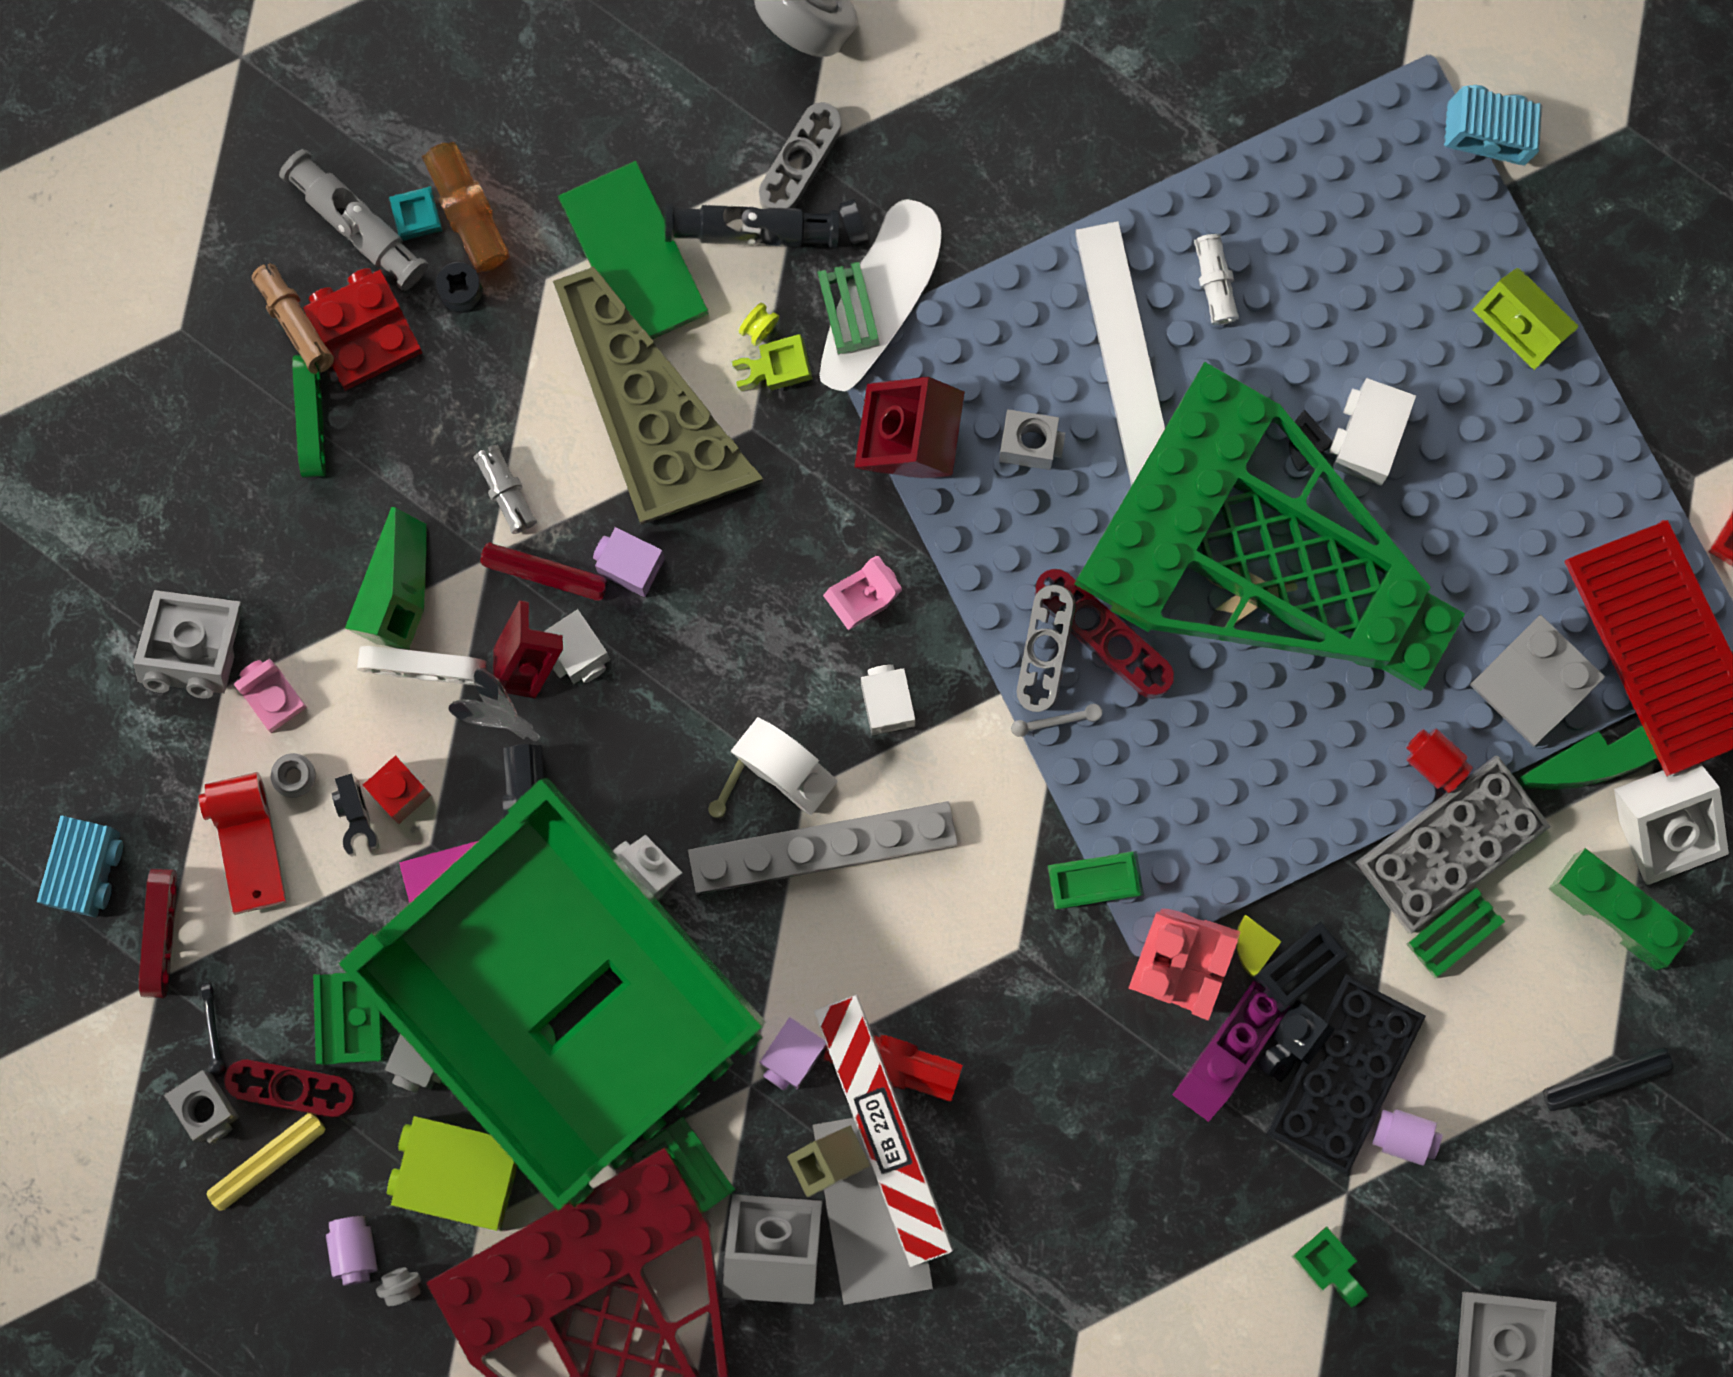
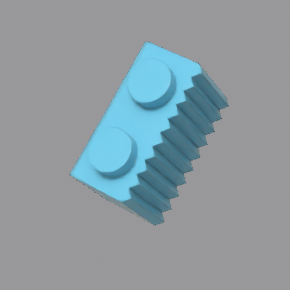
[1444,85,1542,166]
[37,816,123,918]

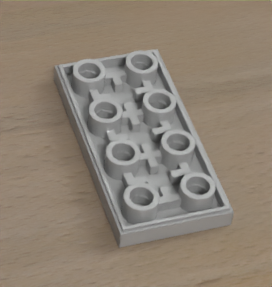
[1355,756,1551,934]

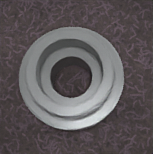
[271,753,316,798]
[376,1267,421,1306]

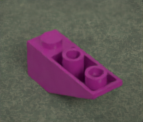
[1172,981,1290,1122]

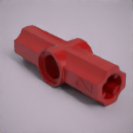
[823,1035,963,1102]

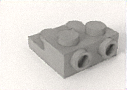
[133,590,242,699]

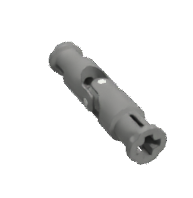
[279,149,429,291]

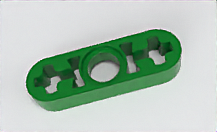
[292,355,326,478]

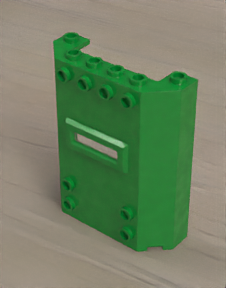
[338,778,766,1211]

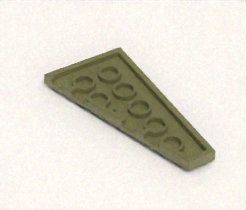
[553,267,764,525]

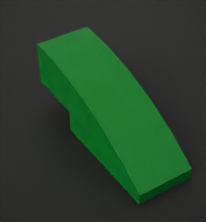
[1517,726,1658,790]

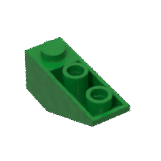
[345,507,427,650]

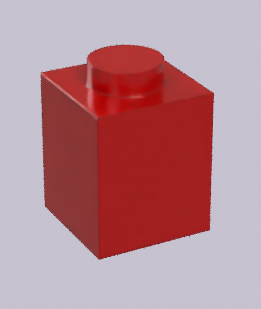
[362,755,431,824]

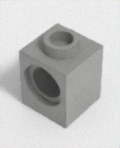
[999,409,1065,470]
[164,1070,239,1144]

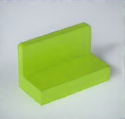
[1472,268,1579,370]

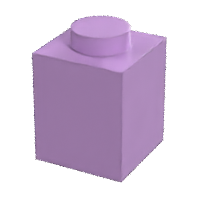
[593,527,665,597]
[760,1017,827,1091]

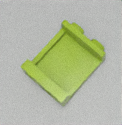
[387,1116,518,1232]

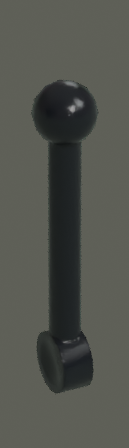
[201,982,226,1076]

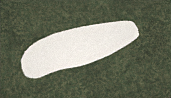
[820,199,941,392]

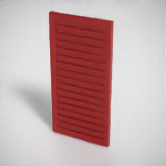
[1564,520,1733,777]

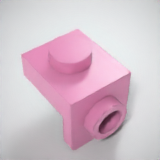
[823,556,902,630]

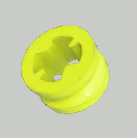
[738,302,779,346]

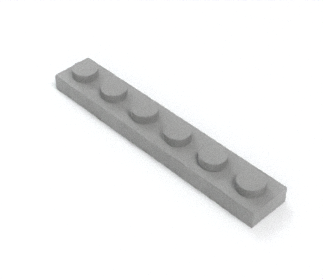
[688,801,957,895]

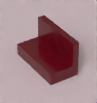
[493,600,563,699]

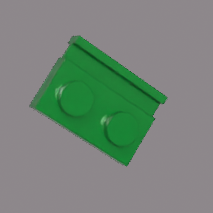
[313,973,383,1065]
[631,1116,736,1213]

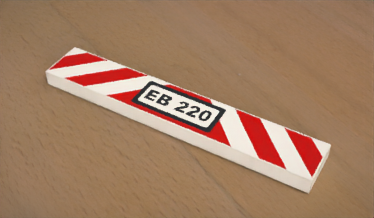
[814,994,954,1267]

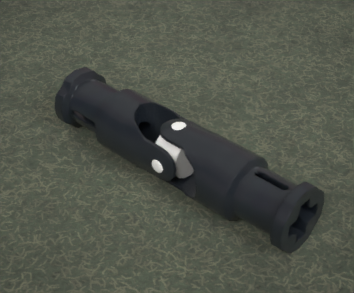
[664,203,839,248]

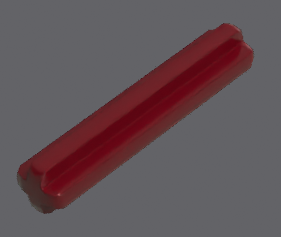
[480,542,607,601]

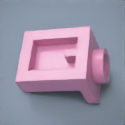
[234,659,307,733]

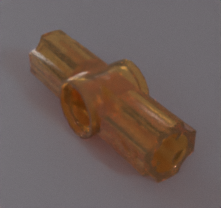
[421,141,510,273]

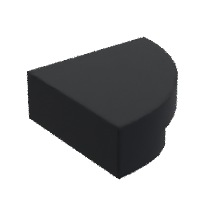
[1289,410,1333,472]

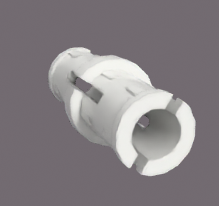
[1194,234,1239,325]

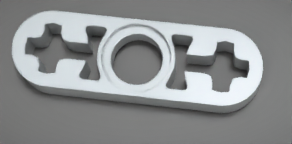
[357,646,486,685]

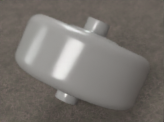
[754,0,857,57]

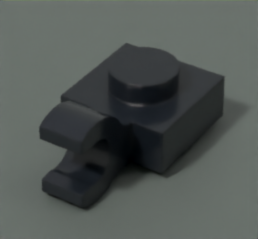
[331,773,379,857]
[1257,1000,1335,1082]

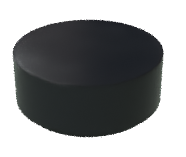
[839,199,868,244]

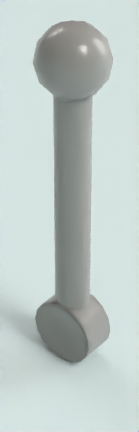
[1011,704,1102,737]

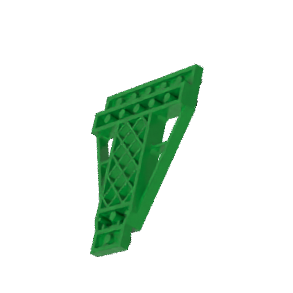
[1074,361,1465,691]

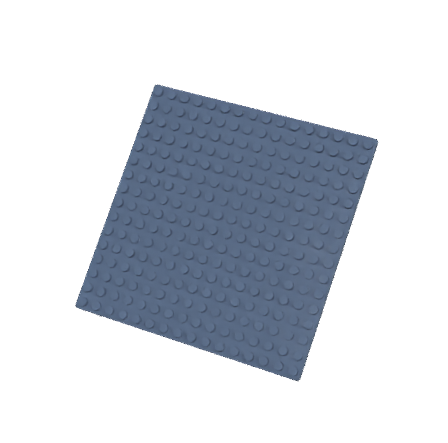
[847,55,1733,957]

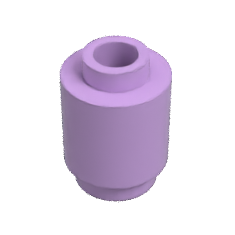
[1372,1109,1443,1166]
[326,1216,378,1286]

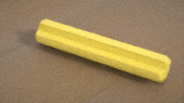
[207,1113,325,1210]

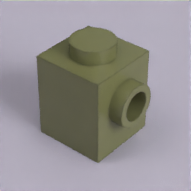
[787,1125,871,1197]

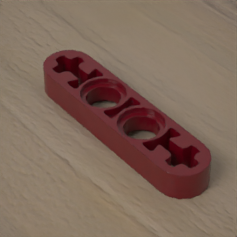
[1035,569,1174,699]

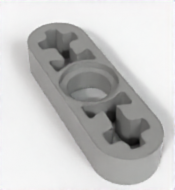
[759,102,841,209]
[1017,585,1076,712]

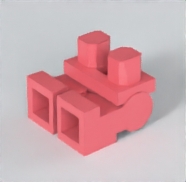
[1129,909,1241,1020]

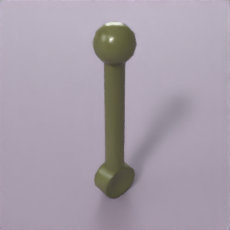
[708,759,745,819]

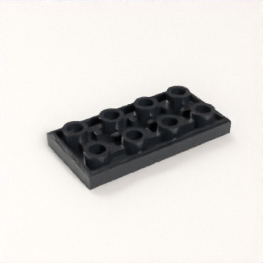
[1265,975,1426,1176]

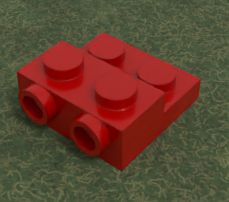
[303,268,422,391]

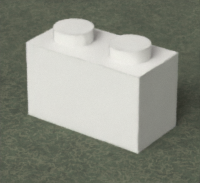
[1329,378,1416,486]

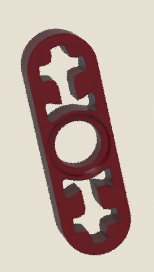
[139,868,177,998]
[225,1059,356,1118]

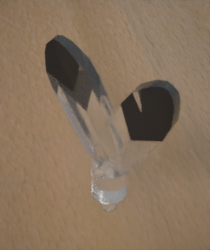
[448,668,540,741]

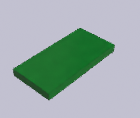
[558,161,709,340]

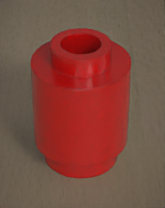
[1406,728,1473,793]

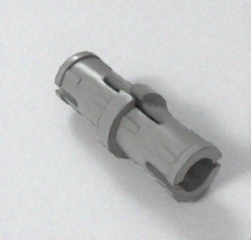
[474,445,537,534]

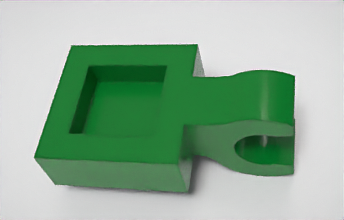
[1291,1226,1368,1308]

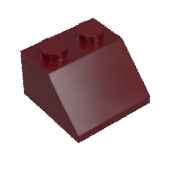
[854,377,965,479]

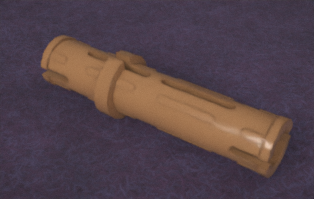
[252,264,334,374]

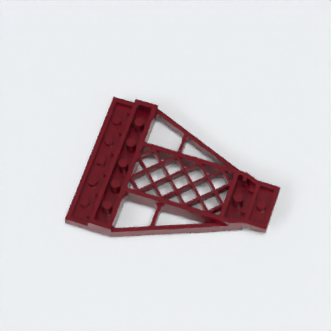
[426,1147,729,1377]

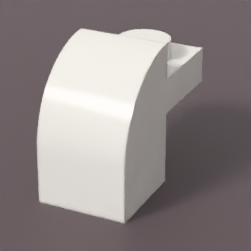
[730,717,838,815]

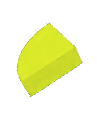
[1236,915,1281,978]

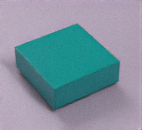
[389,186,442,241]

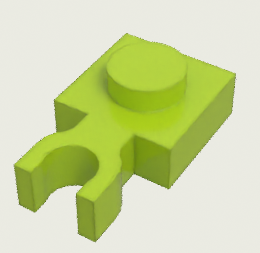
[731,334,813,392]

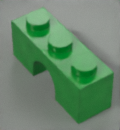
[1548,848,1694,971]

